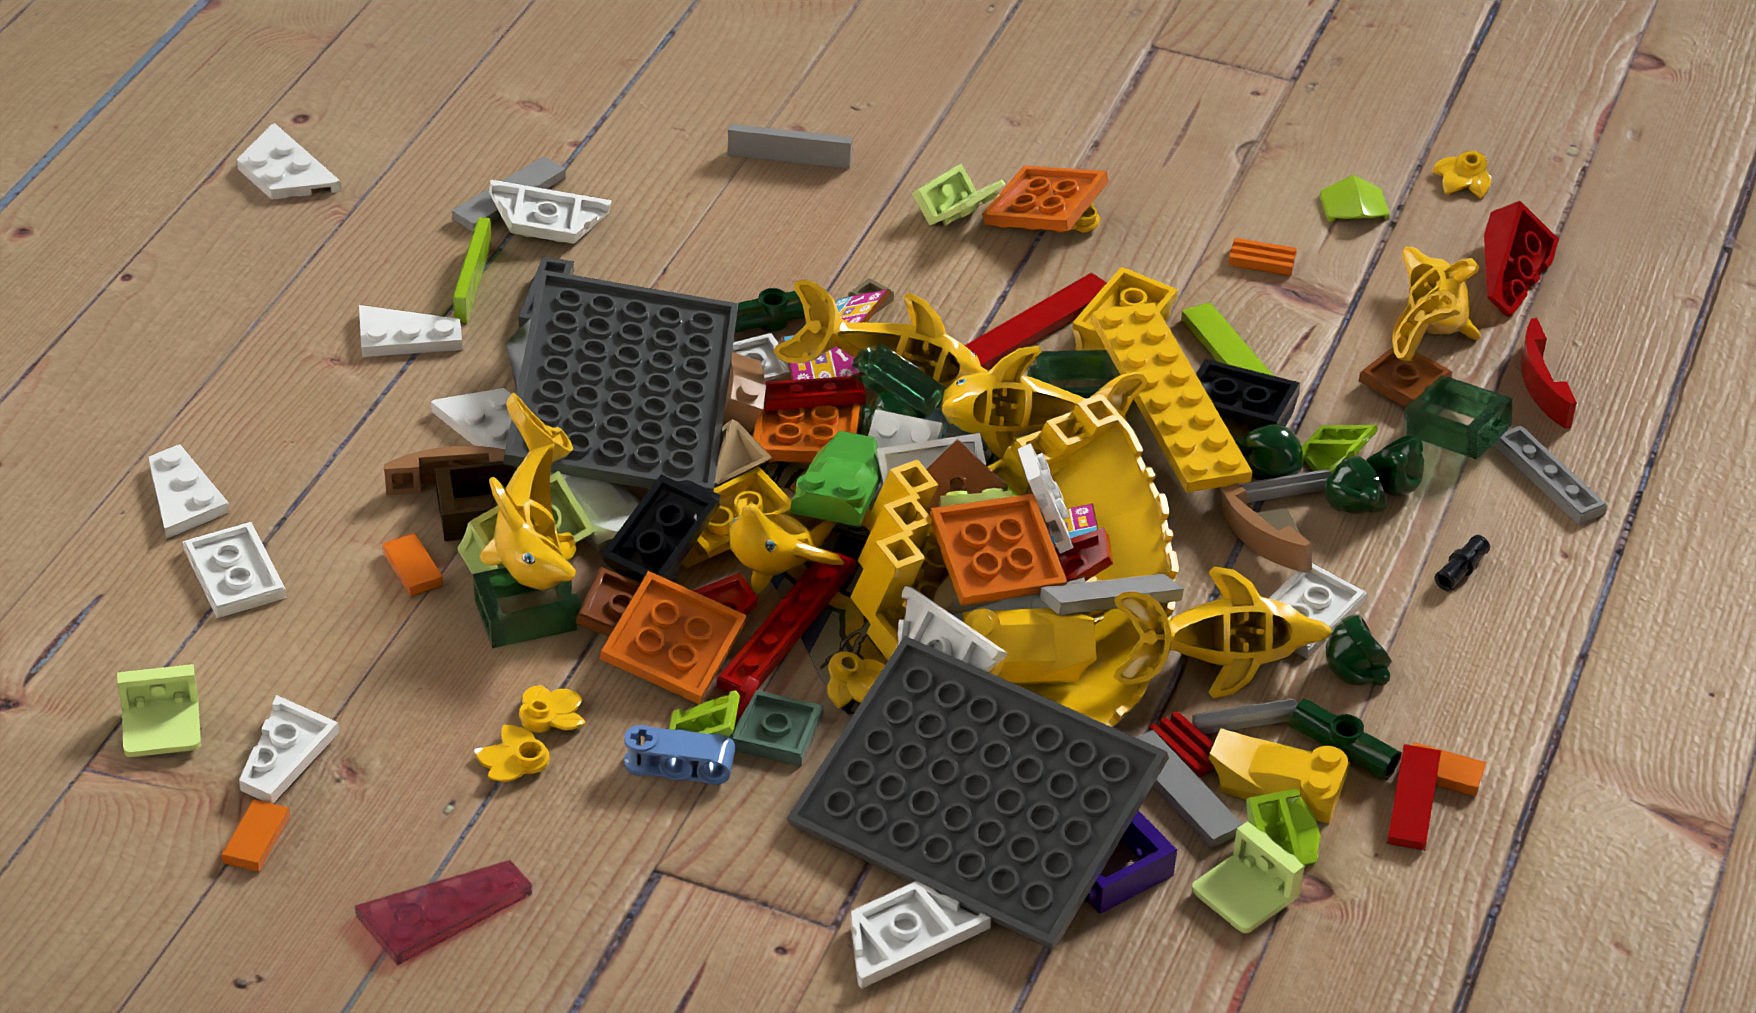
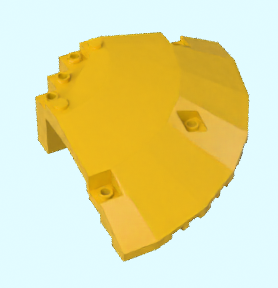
[850,394,1179,728]

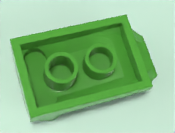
[790,431,881,527]

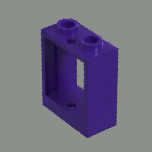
[1084,810,1177,914]

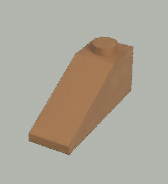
[722,352,766,434]

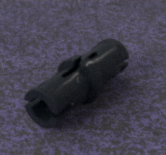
[1434,535,1490,591]

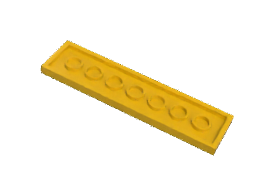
[1091,303,1252,493]

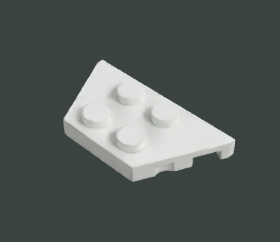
[237,123,341,200]
[489,180,612,244]
[431,388,511,449]
[1018,443,1073,554]
[896,586,1007,672]
[850,881,991,989]

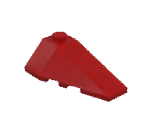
[1484,201,1559,317]

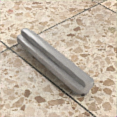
[1239,470,1331,503]
[1192,699,1298,735]

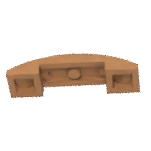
[384,446,505,495]
[1220,483,1312,573]

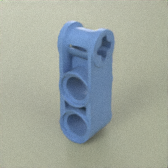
[624,725,735,785]

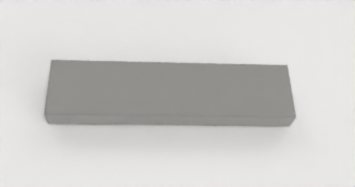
[728,124,852,169]
[452,156,566,232]
[1493,426,1608,525]
[1040,574,1184,615]
[1136,730,1243,848]

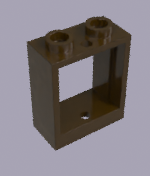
[435,461,518,541]

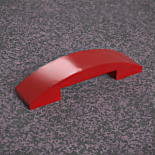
[1520,318,1577,429]

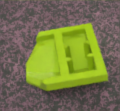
[1320,175,1390,222]
[1301,425,1378,473]
[669,690,740,737]
[1246,788,1321,866]

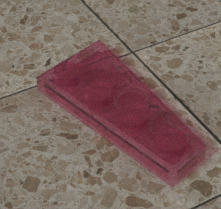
[355,860,532,966]

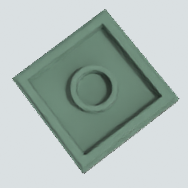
[731,690,823,766]

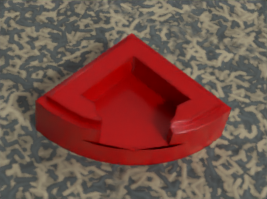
[735,676,760,724]

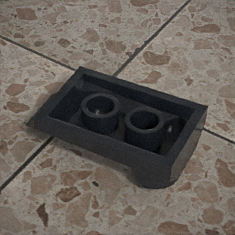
[1196,359,1300,432]
[601,474,721,583]

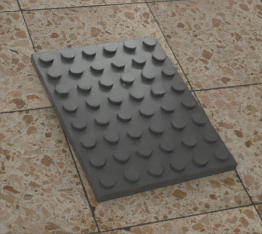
[503,270,739,492]
[787,635,1169,951]

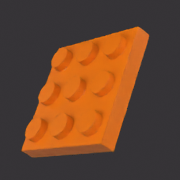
[982,165,1109,233]
[753,403,861,464]
[929,494,1067,606]
[600,571,747,704]

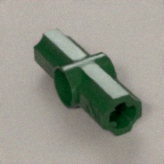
[735,288,805,333]
[1289,698,1402,780]

